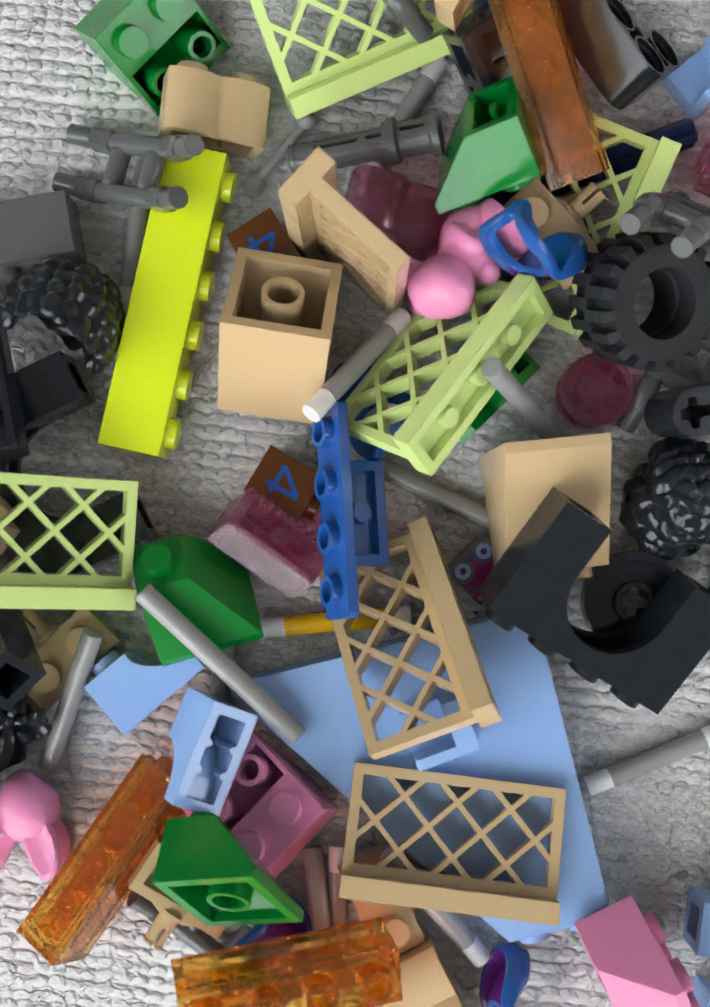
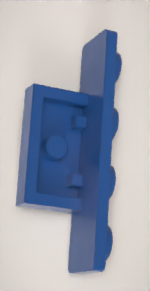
[311,402,389,620]

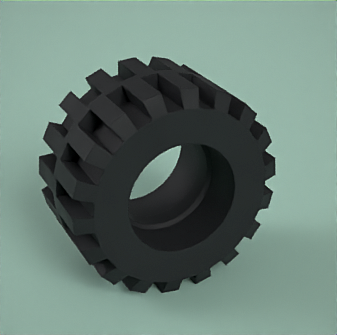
[569,232,710,372]

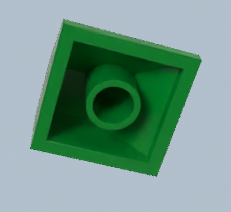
[133,534,264,667]
[152,811,304,926]

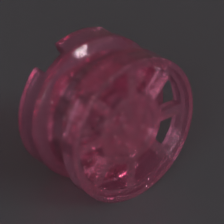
[555,354,634,429]

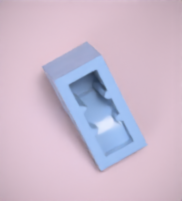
[84,648,206,735]
[164,687,259,816]

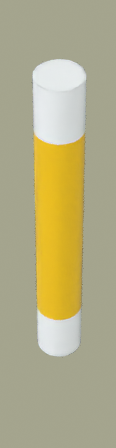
[260,606,412,638]

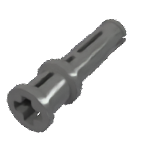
[287,108,445,173]

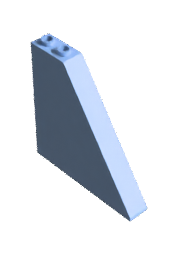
[230,616,609,944]

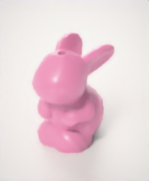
[406,197,529,319]
[0,770,71,882]

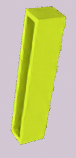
[97,149,238,460]

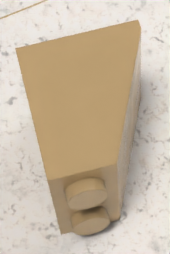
[217,247,343,424]
[480,432,612,579]

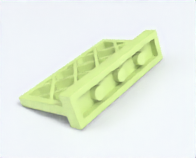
[249,0,473,120]
[492,102,682,341]
[345,273,553,477]
[0,472,139,611]

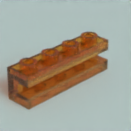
[488,0,610,191]
[17,754,186,966]
[171,917,403,1007]

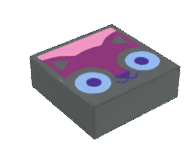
[447,533,494,605]

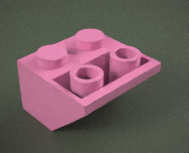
[182,733,340,878]
[574,895,700,1007]

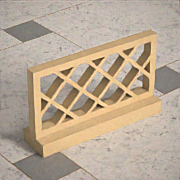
[278,146,411,315]
[317,516,502,760]
[338,762,567,926]

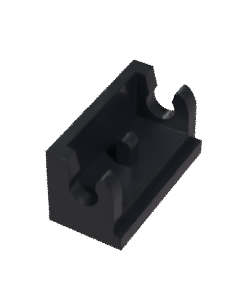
[441,1,541,111]

